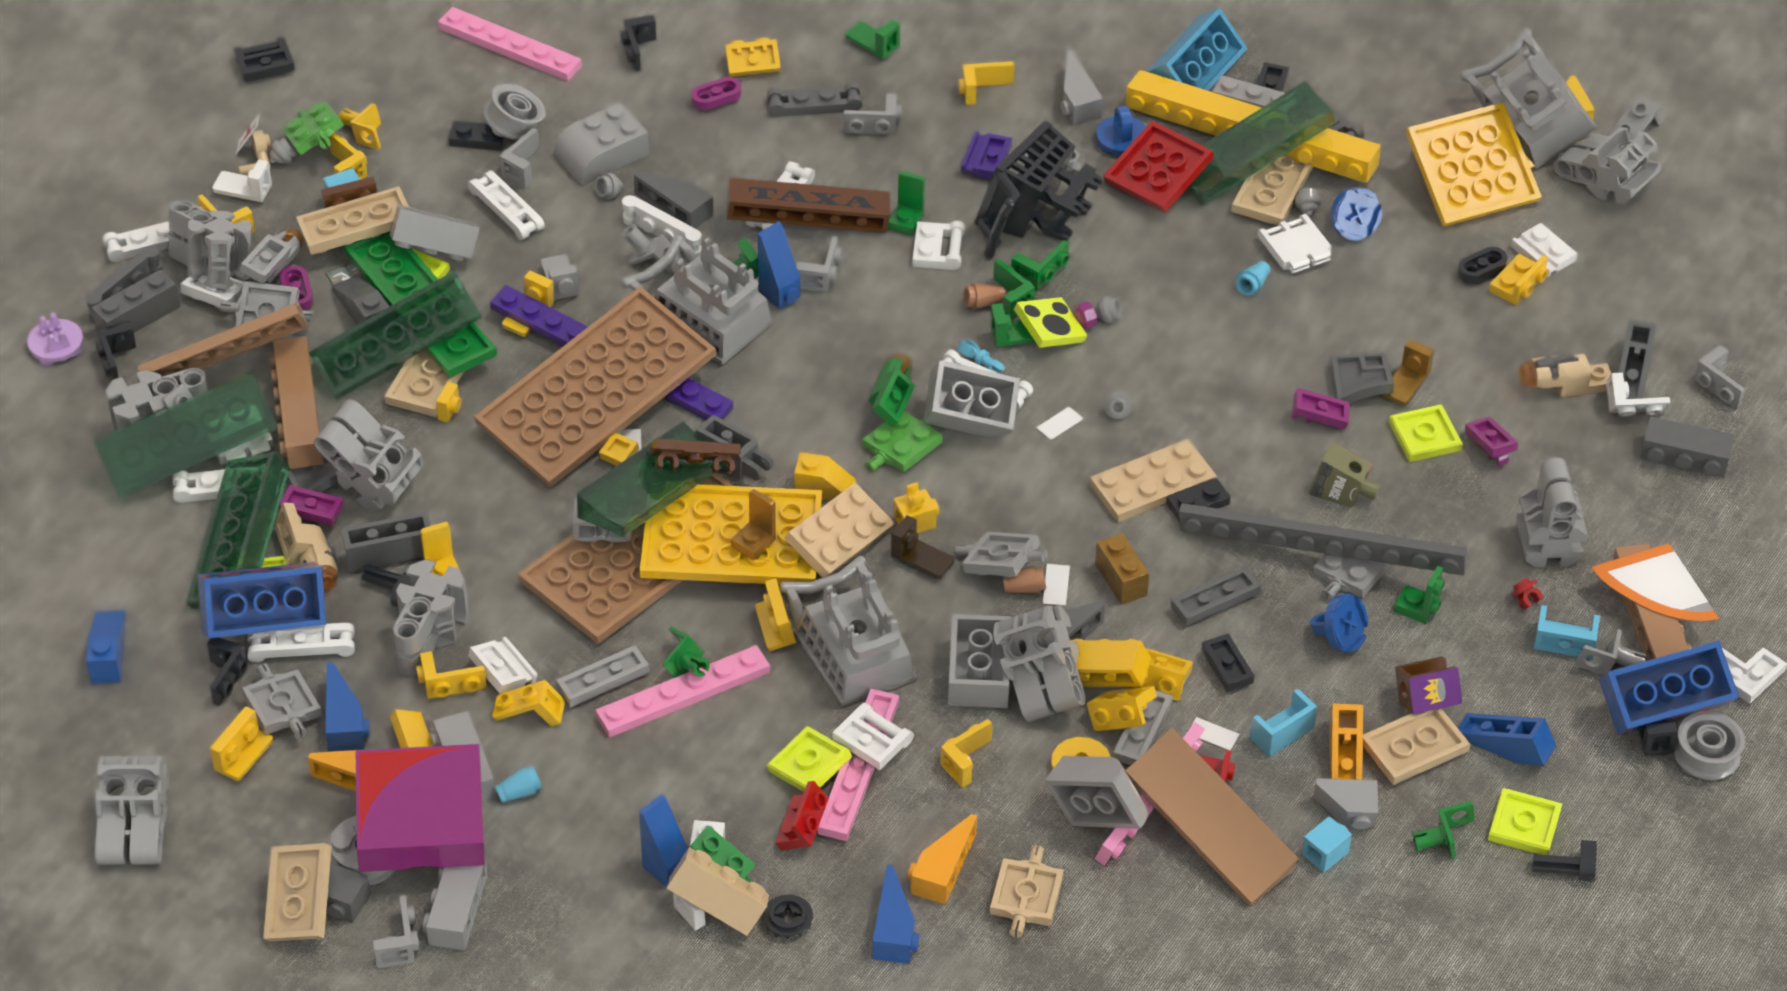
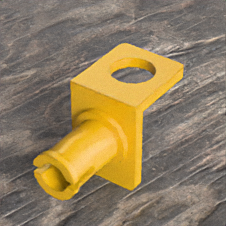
[339,103,381,150]

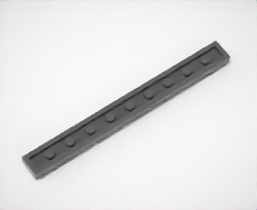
[1179,503,1467,576]

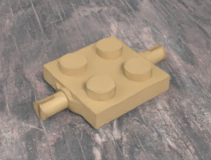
[990,845,1064,938]

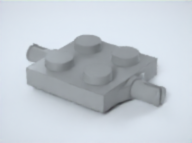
[220,281,314,340]
[1313,531,1392,601]
[955,532,1047,577]
[242,663,321,739]

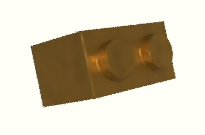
[1095,533,1149,605]

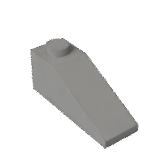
[1060,49,1103,125]

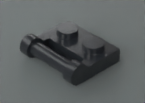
[233,36,295,82]

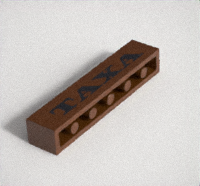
[726,177,890,233]

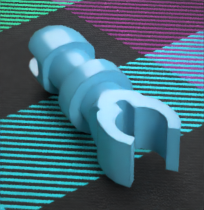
[957,339,1005,374]

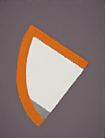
[1591,543,1719,621]

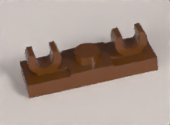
[650,439,741,474]

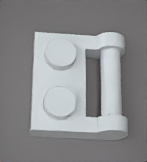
[912,221,965,270]
[833,702,914,770]

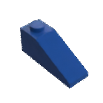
[757,221,800,310]
[86,610,126,684]
[325,662,370,752]
[1458,713,1556,766]
[639,794,688,887]
[872,865,920,964]

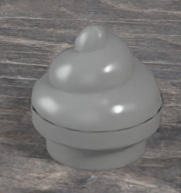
[269,137,297,164]
[595,173,623,200]
[1295,188,1321,217]
[1094,296,1121,323]

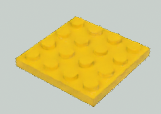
[1405,102,1542,227]

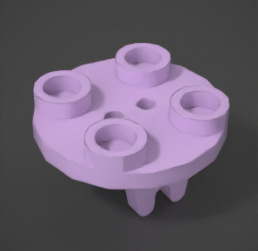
[27,312,84,366]

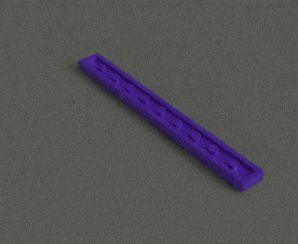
[490,285,733,420]

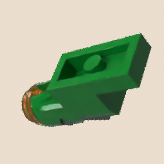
[868,353,916,427]

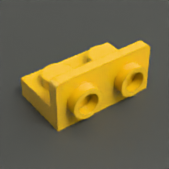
[724,37,781,77]
[1489,254,1549,305]
[755,578,796,651]
[1131,648,1193,701]
[1086,686,1157,731]
[210,706,273,781]

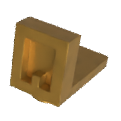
[1382,339,1434,406]
[731,489,776,560]

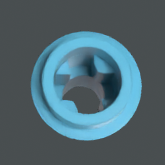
[1236,261,1271,295]
[495,766,543,803]

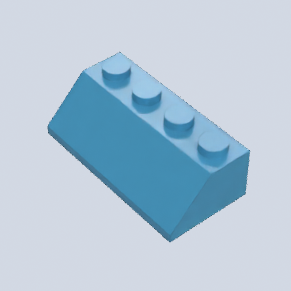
[1146,7,1248,91]

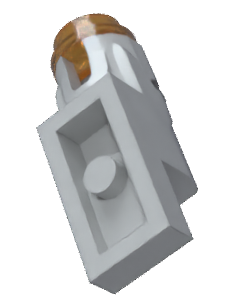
[239,228,303,284]

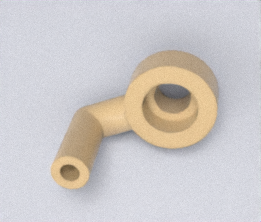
[238,129,271,176]

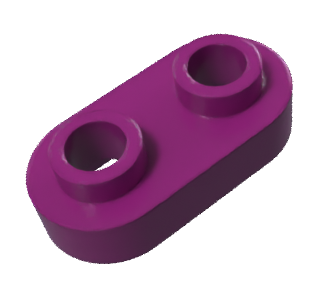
[691,77,741,110]
[280,266,313,310]

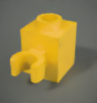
[893,482,940,533]

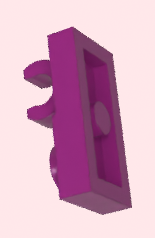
[1292,387,1349,430]
[1465,416,1518,466]
[278,485,344,526]

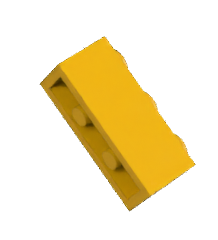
[1070,639,1151,687]

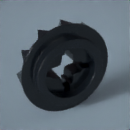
[763,894,813,940]

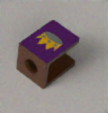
[1395,656,1462,715]

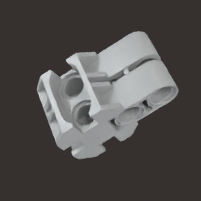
[1553,127,1661,205]
[168,200,251,289]
[105,368,212,456]
[314,400,423,512]
[1515,458,1588,568]
[393,560,469,677]
[993,605,1085,722]
[95,756,169,865]

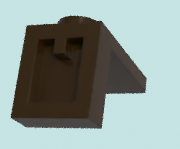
[891,515,954,579]

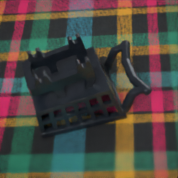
[975,121,1103,259]

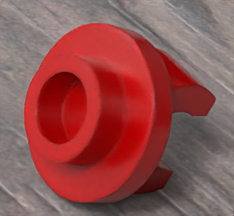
[1510,577,1543,610]

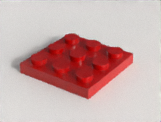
[1103,120,1214,213]

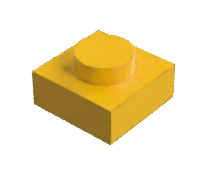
[436,382,462,423]
[599,433,639,469]

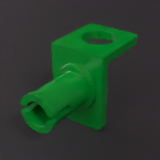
[662,626,710,678]
[1412,801,1475,858]

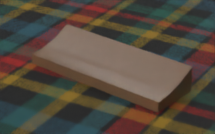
[137,302,309,377]
[1125,727,1299,907]

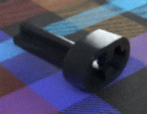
[361,565,411,608]
[1532,840,1597,881]

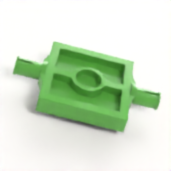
[282,100,344,155]
[862,411,943,472]

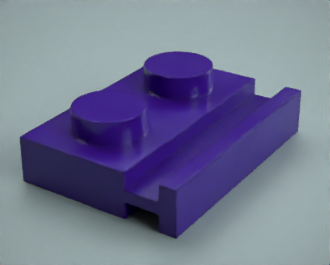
[961,131,1012,179]

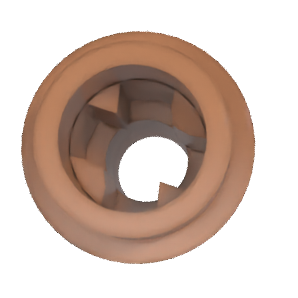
[963,283,1005,310]
[1003,565,1046,594]

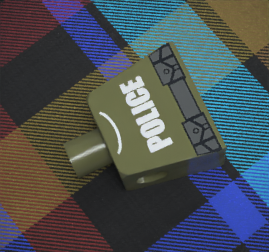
[1308,441,1381,507]

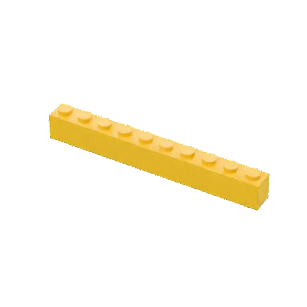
[1126,70,1381,183]

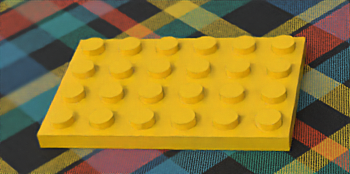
[640,482,822,585]

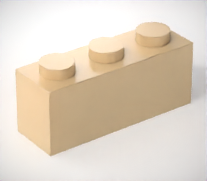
[667,847,769,936]

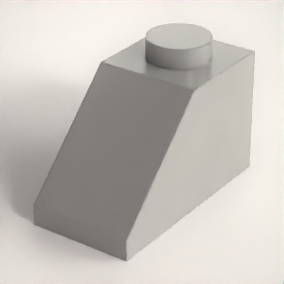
[1313,778,1378,829]

